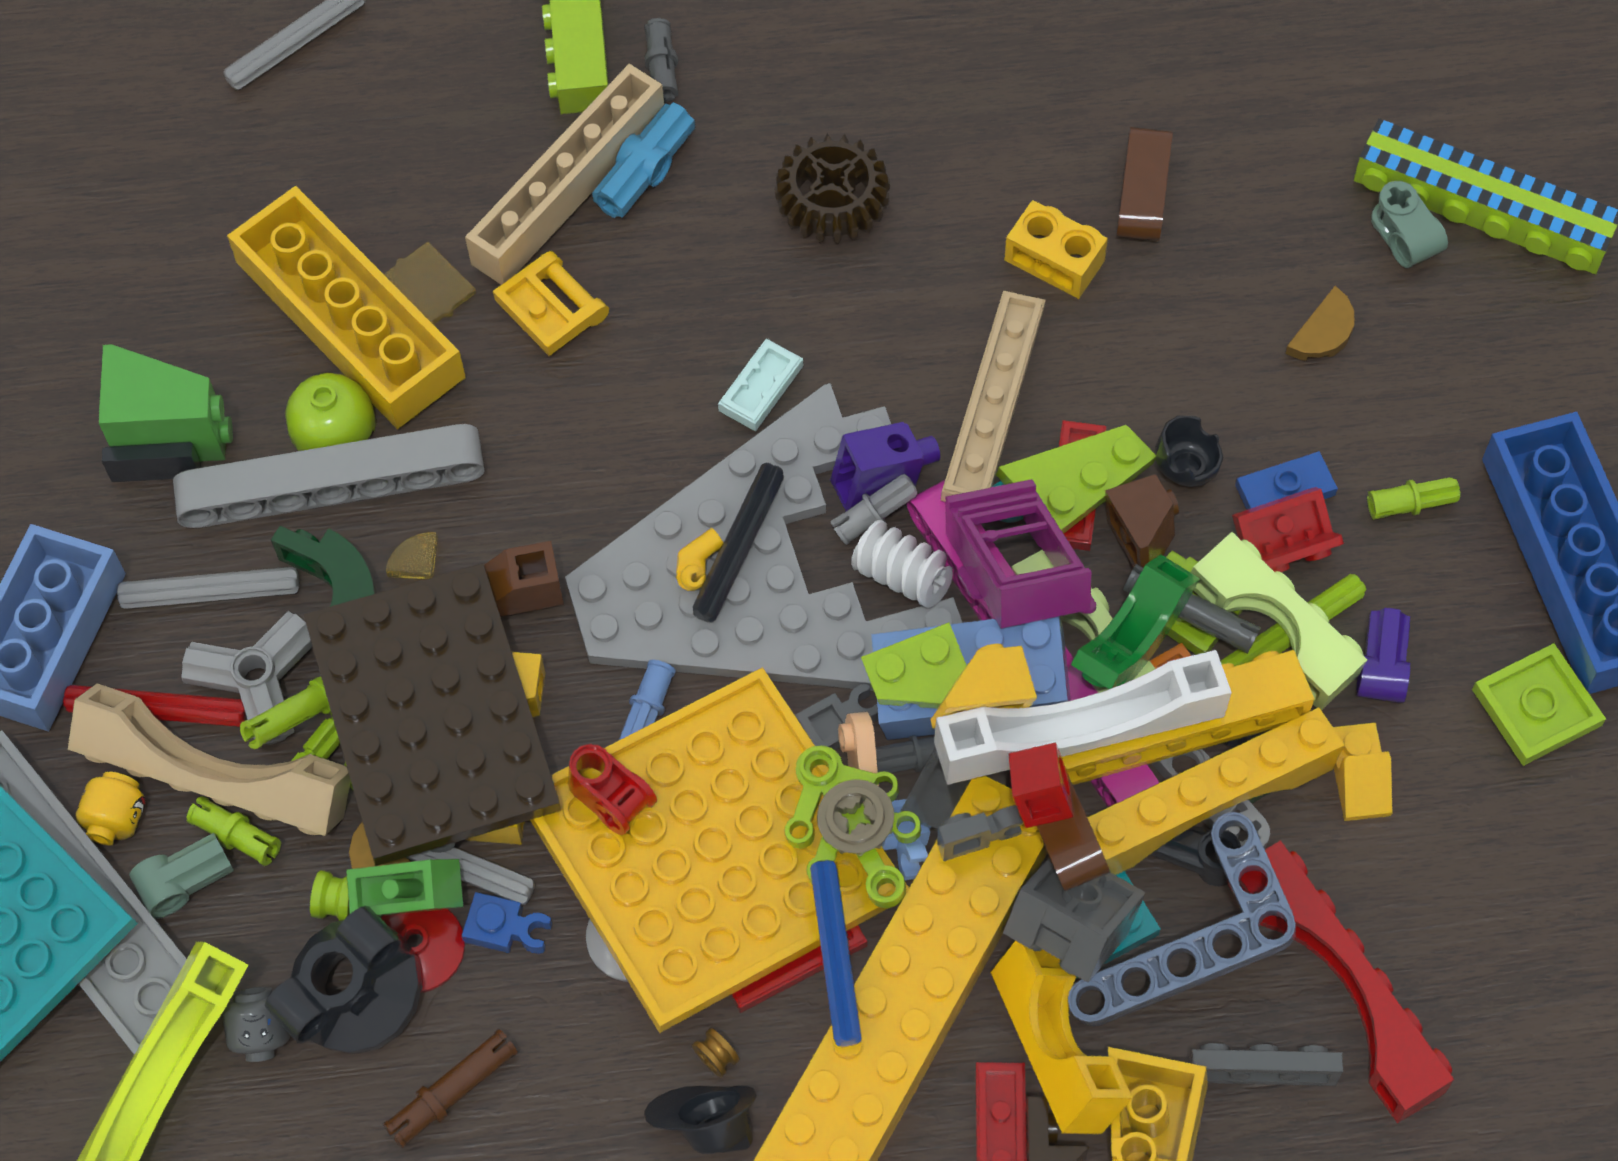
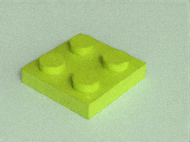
[1472,643,1606,766]

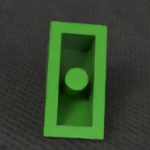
[346,859,463,916]

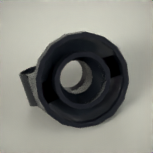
[265,906,423,1054]

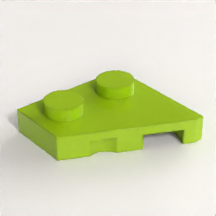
[861,622,967,709]

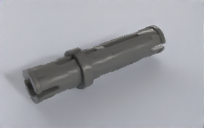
[1123,564,1261,654]

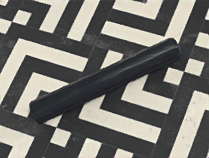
[692,462,784,623]

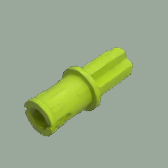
[1367,477,1460,520]

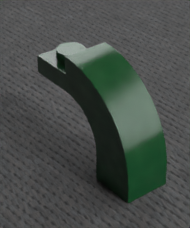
[271,526,377,607]

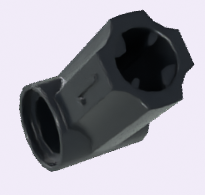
[1150,825,1241,887]

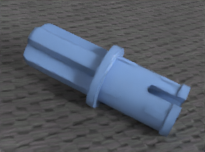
[619,659,676,740]

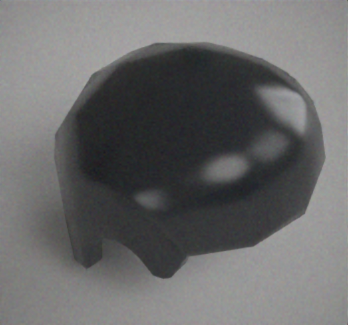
[1155,415,1224,487]

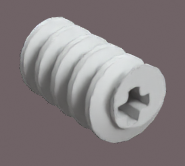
[851,519,953,608]

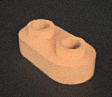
[838,712,879,804]

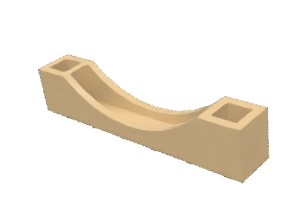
[68,684,351,836]

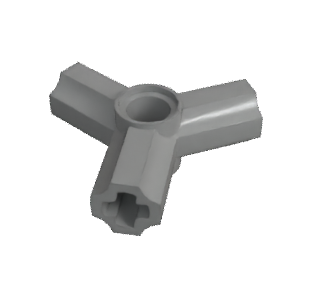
[181,611,312,745]

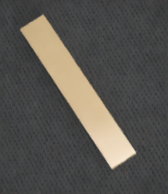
[941,290,1046,502]

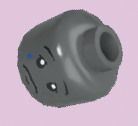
[222,987,290,1062]

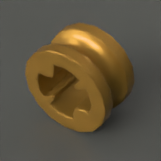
[692,1028,740,1077]

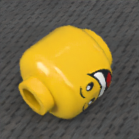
[76,772,145,845]

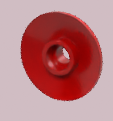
[381,909,465,993]

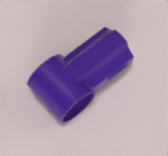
[1356,607,1410,703]

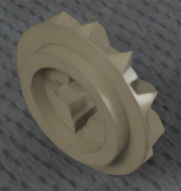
[817,780,895,856]

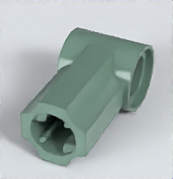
[130,833,234,918]

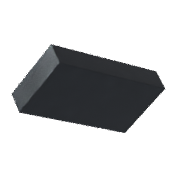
[102,442,201,482]

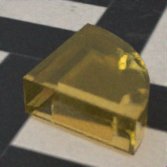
[386,532,438,579]

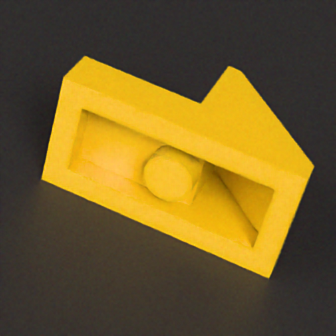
[1333,722,1392,821]

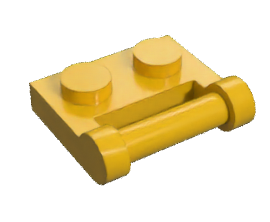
[493,251,609,356]

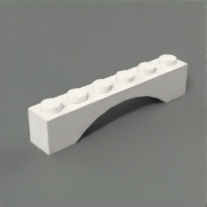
[934,650,1232,785]

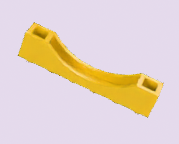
[1087,707,1345,875]

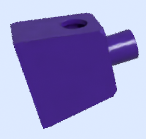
[830,422,940,511]

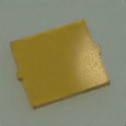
[384,242,476,325]

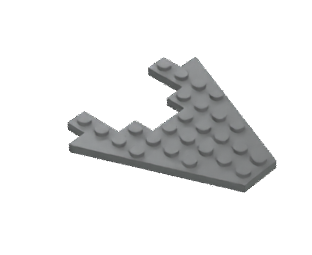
[565,383,962,691]

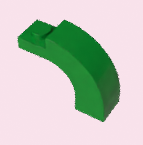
[1071,554,1200,689]

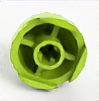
[285,373,377,451]

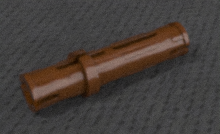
[382,1029,518,1148]

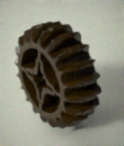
[775,133,890,245]

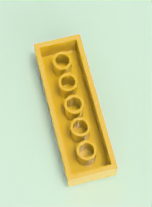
[227,186,466,430]

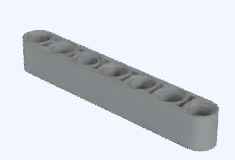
[173,424,485,528]

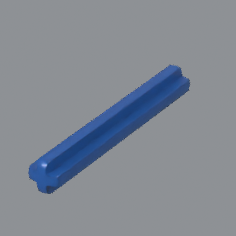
[810,860,862,1047]

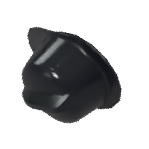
[644,1086,756,1154]

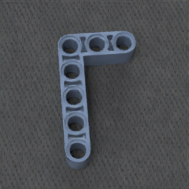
[1068,812,1296,1027]

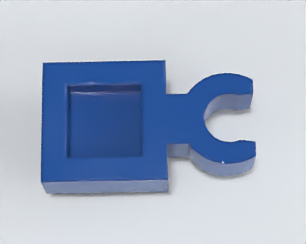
[461,892,553,954]

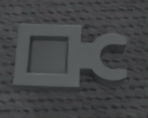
[795,684,878,750]
[937,805,1023,862]

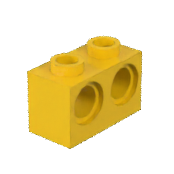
[1004,200,1108,299]

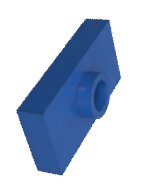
[1235,451,1338,510]

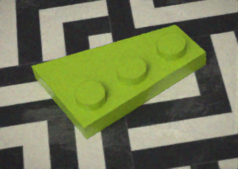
[996,425,1156,534]

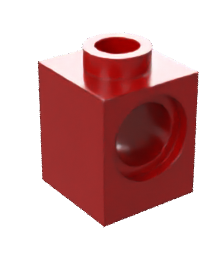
[1009,742,1073,828]

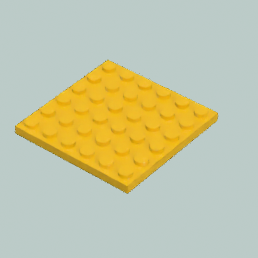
[530,667,909,1033]

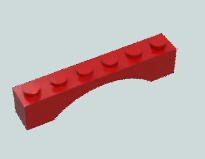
[1228,840,1454,1124]

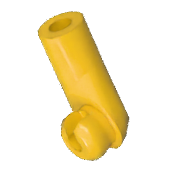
[676,528,723,591]

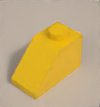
[930,643,1037,729]

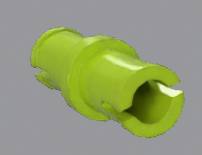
[187,796,281,866]

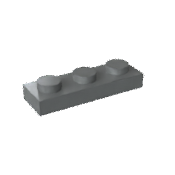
[1188,1043,1343,1086]

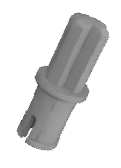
[830,474,917,545]

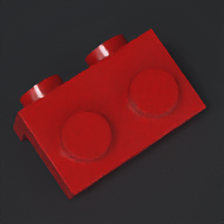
[1232,487,1344,573]

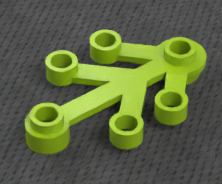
[785,745,922,908]

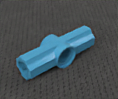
[592,102,695,218]

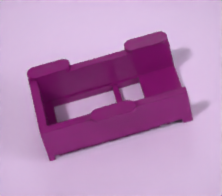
[945,479,1096,629]

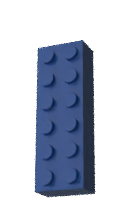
[1482,412,1618,694]

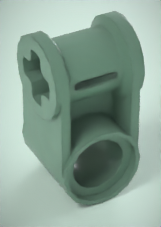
[1371,181,1448,268]

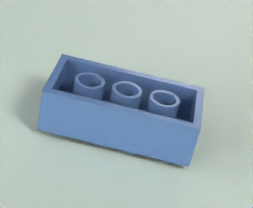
[0,524,126,732]
[871,616,1071,740]

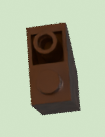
[484,540,564,617]

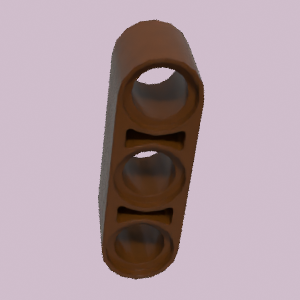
[1117,127,1173,241]
[1037,778,1111,892]

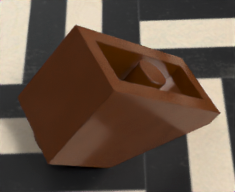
[1105,474,1179,568]

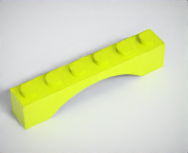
[77,942,248,1161]

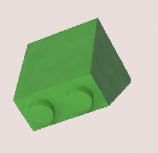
[99,344,233,462]

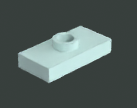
[718,339,803,431]

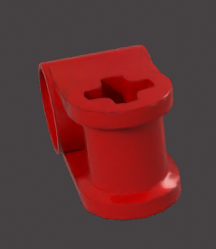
[568,744,657,836]

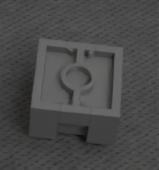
[1003,858,1146,982]

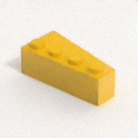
[1108,1047,1208,1161]

